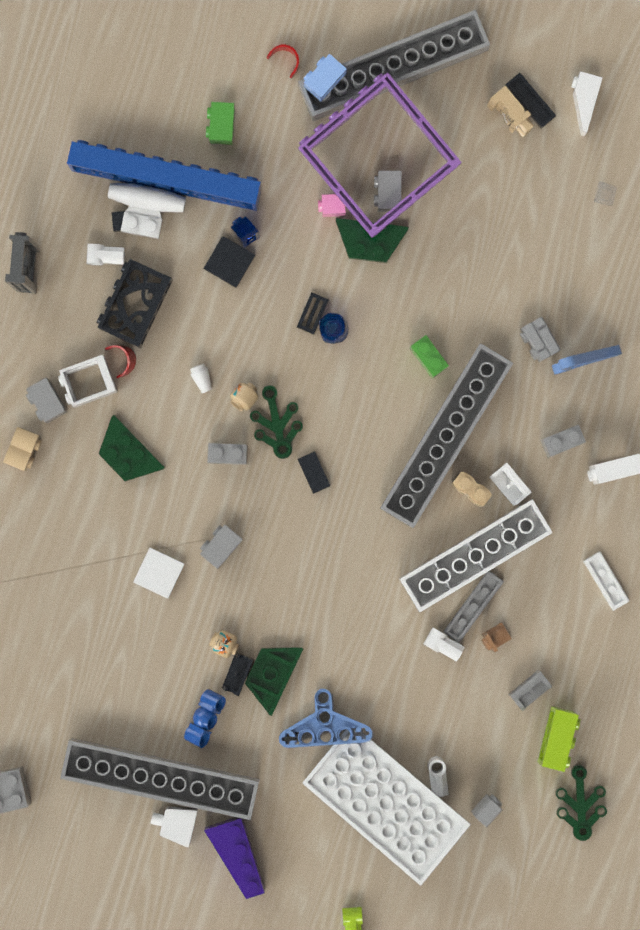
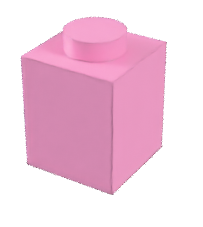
[318,194,346,217]

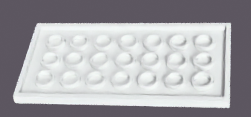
[303,728,471,886]

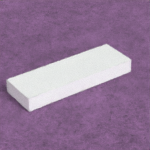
[583,551,629,611]

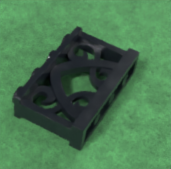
[96,259,173,349]

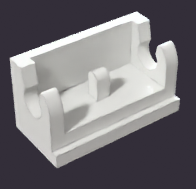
[490,463,532,506]

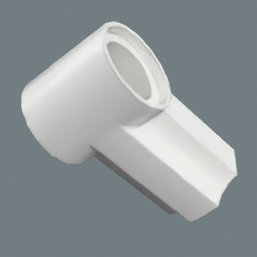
[86,244,125,266]
[423,627,465,661]
[427,756,449,797]

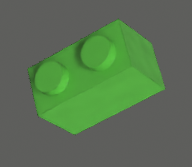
[206,102,235,145]
[409,335,449,379]

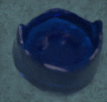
[319,313,349,344]

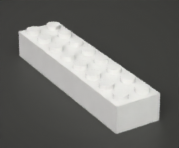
[399,499,553,612]

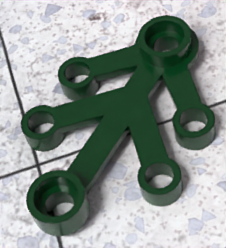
[250,385,303,459]
[555,764,607,841]

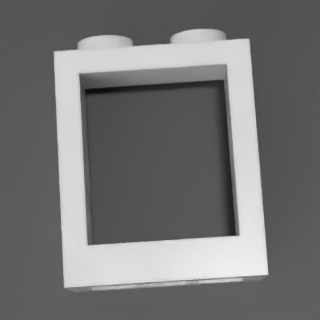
[58,355,117,408]
[587,454,640,485]

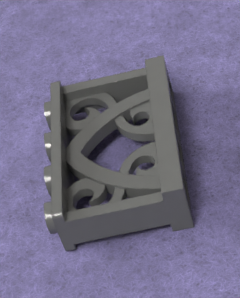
[5,232,40,294]

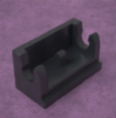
[222,653,253,696]

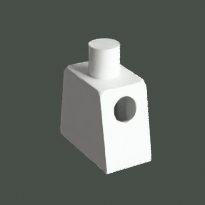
[151,806,198,847]

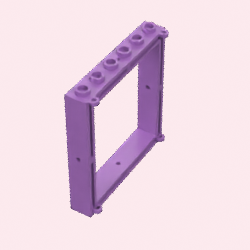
[298,72,462,238]

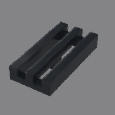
[297,292,329,335]

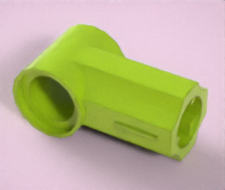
[342,907,363,930]

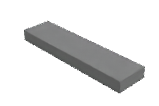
[443,571,504,643]

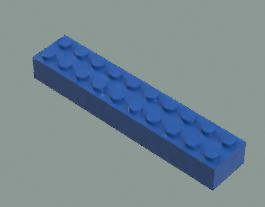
[67,140,262,211]

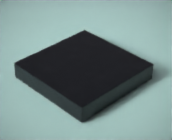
[203,236,256,288]

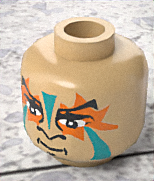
[230,383,259,411]
[209,630,239,658]

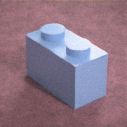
[304,54,347,102]

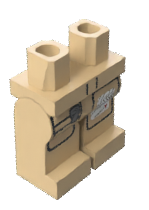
[487,86,534,138]

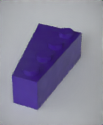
[204,817,265,899]

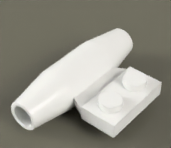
[108,183,186,239]

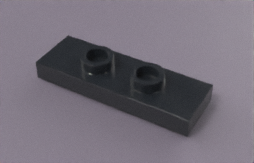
[505,73,556,129]

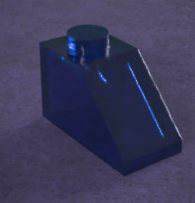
[230,216,260,248]

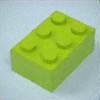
[537,706,581,772]

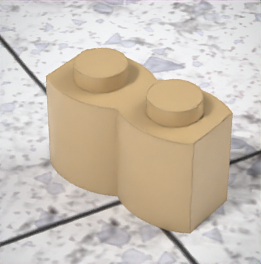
[3,427,42,471]
[451,472,492,507]

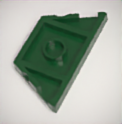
[336,218,409,263]
[98,415,165,482]
[245,647,304,716]

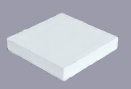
[133,548,184,599]

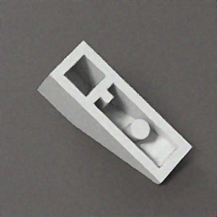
[571,71,602,136]

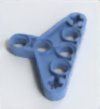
[552,345,622,375]
[279,689,374,748]

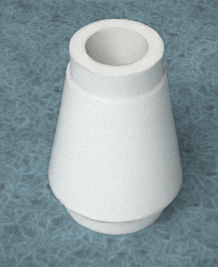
[190,364,212,393]

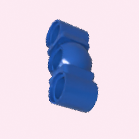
[184,689,226,748]

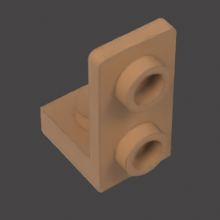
[481,622,512,652]

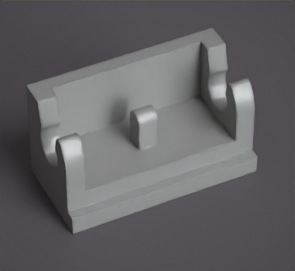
[509,670,552,711]

